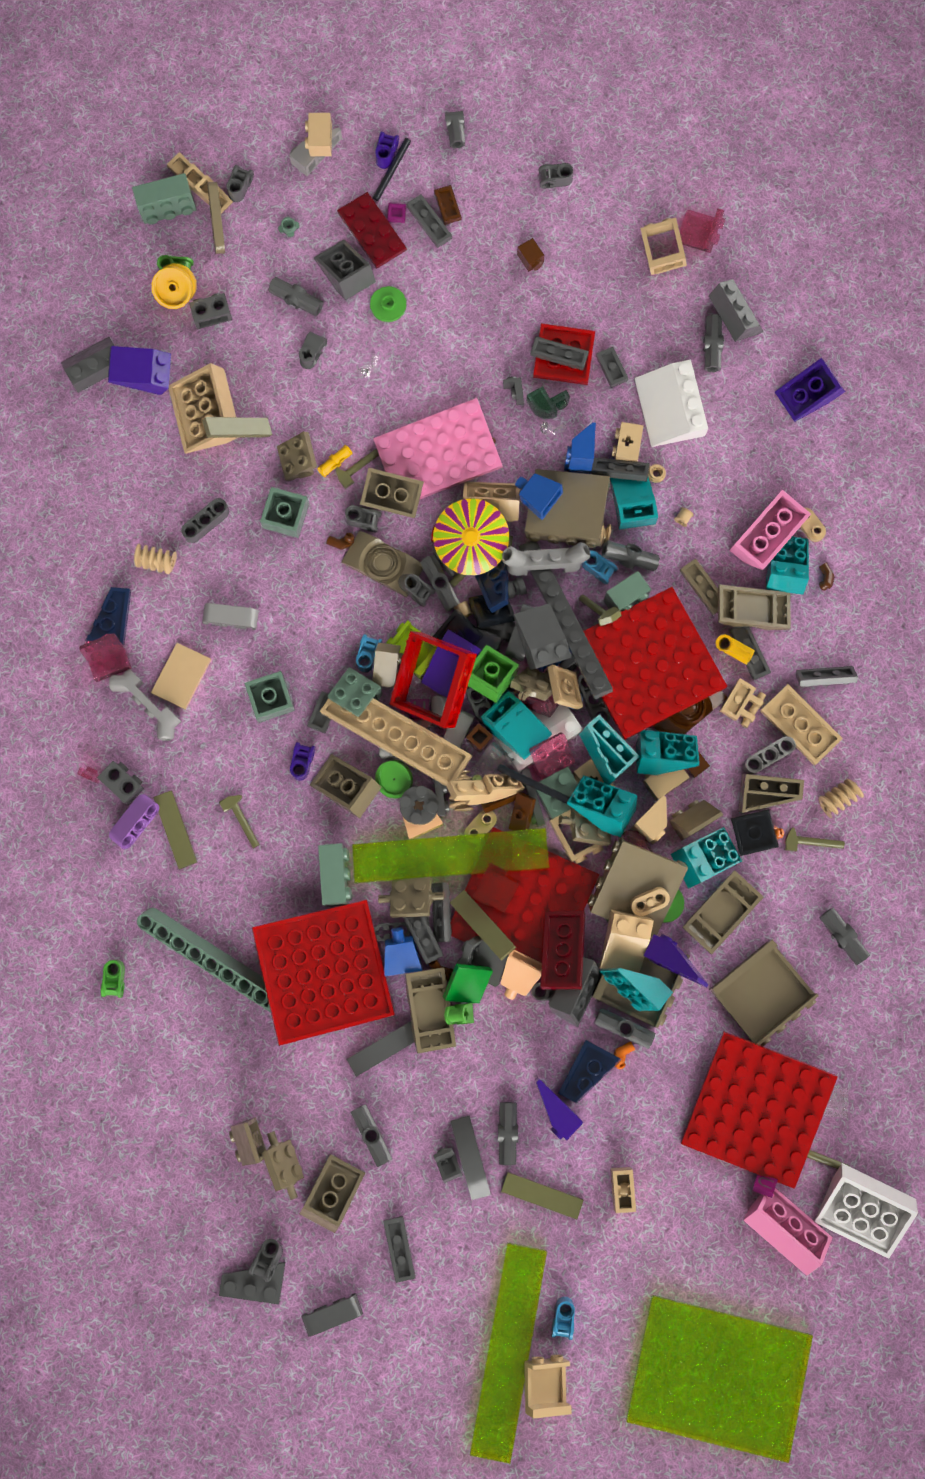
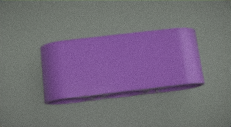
[109,794,159,850]

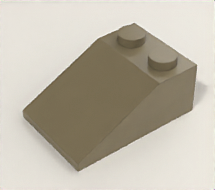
[360,468,424,518]
[310,754,382,819]
[669,800,723,841]
[229,1117,266,1166]
[299,1154,365,1233]

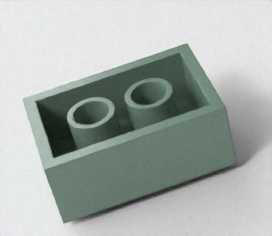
[132,173,197,225]
[318,843,352,907]

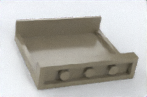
[525,469,611,548]
[587,837,688,937]
[592,938,690,1028]
[710,939,819,1046]

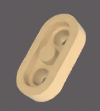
[800,508,826,542]
[464,810,497,844]
[630,887,670,916]

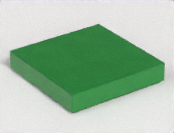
[443,964,493,1004]

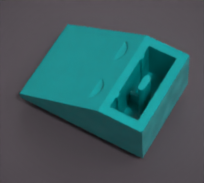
[610,477,658,530]
[766,536,809,595]
[481,691,552,760]
[636,730,699,775]
[567,775,638,838]
[670,827,742,889]
[600,968,673,1011]

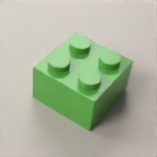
[468,645,519,703]

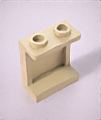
[525,1355,572,1419]

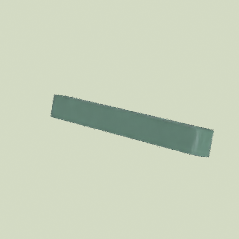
[137,908,271,1013]

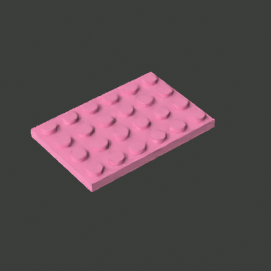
[373,398,503,499]

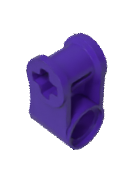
[375,131,399,169]
[290,742,316,781]

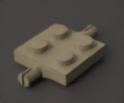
[510,667,552,701]
[558,806,611,846]
[378,877,445,918]
[261,1131,304,1200]

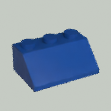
[564,423,596,474]

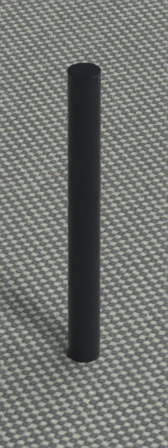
[372,138,411,202]
[497,764,570,804]

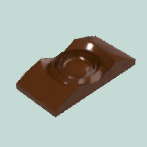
[653,691,727,734]

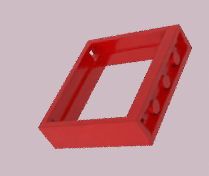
[389,631,477,728]

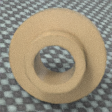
[648,464,666,483]

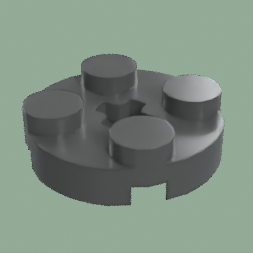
[400,786,438,825]

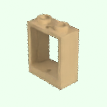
[640,218,687,275]
[549,809,604,864]

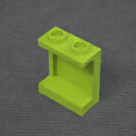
[386,620,437,680]

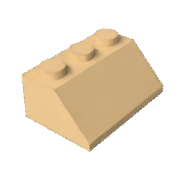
[463,481,520,522]
[630,795,667,845]

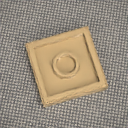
[547,665,583,710]

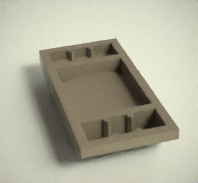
[341,531,423,598]
[718,585,791,630]
[682,870,764,955]
[405,967,456,1053]

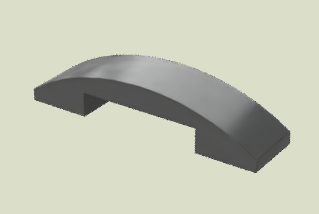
[347,1021,414,1077]
[451,1115,491,1200]

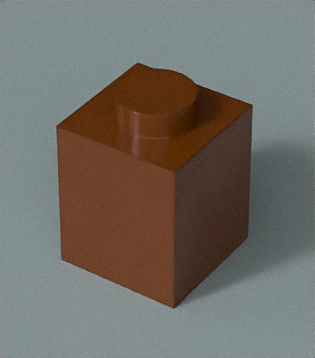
[517,238,545,272]
[466,724,493,753]

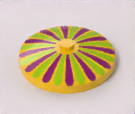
[433,499,509,575]

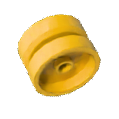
[151,263,197,309]

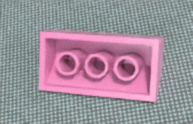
[729,490,811,570]
[743,1188,833,1275]

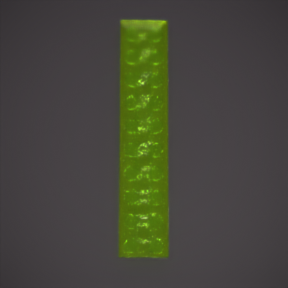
[352,828,549,884]
[470,1242,547,1464]

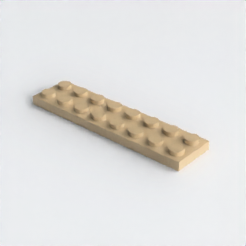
[320,698,472,786]

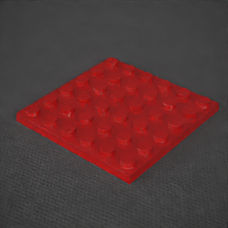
[583,587,728,740]
[450,827,600,963]
[251,900,395,1046]
[681,1031,838,1189]

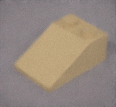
[599,910,654,973]

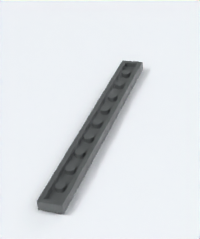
[518,541,613,699]

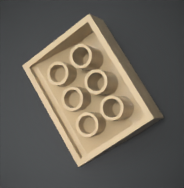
[169,363,237,454]

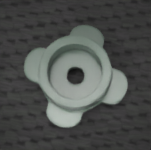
[278,217,300,237]

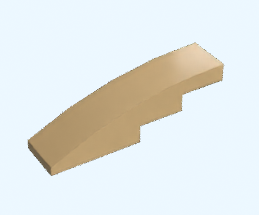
[167,152,233,214]

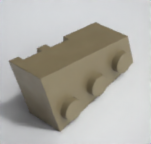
[739,774,804,813]

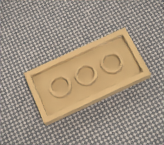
[760,684,843,766]

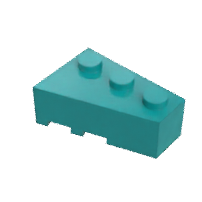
[579,715,640,785]

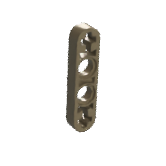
[207,182,225,254]

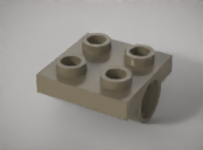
[277,431,317,481]

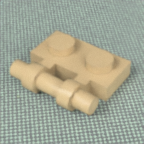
[720,678,766,728]

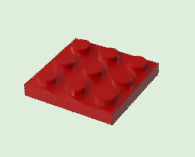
[533,323,595,385]

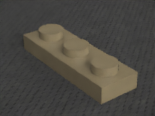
[680,559,718,616]

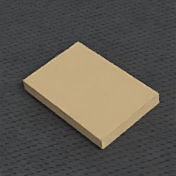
[151,643,211,710]

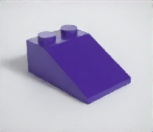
[108,346,171,395]
[775,358,846,422]
[421,630,482,698]
[644,934,708,988]
[535,1077,584,1140]

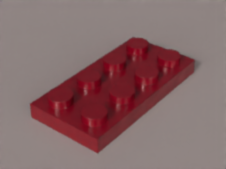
[337,192,407,269]
[541,911,586,990]

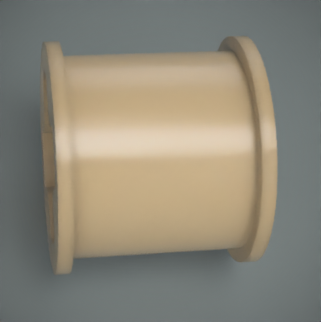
[674,507,694,527]
[454,601,473,618]

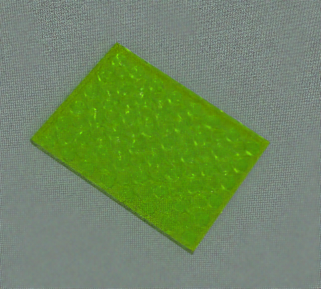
[626,1295,813,1463]

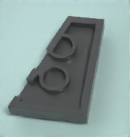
[219,1262,286,1305]

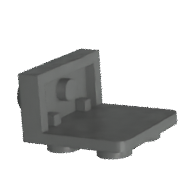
[456,935,509,987]

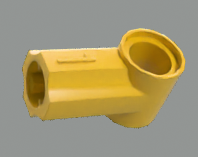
[716,634,755,665]

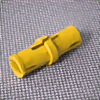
[317,445,353,478]

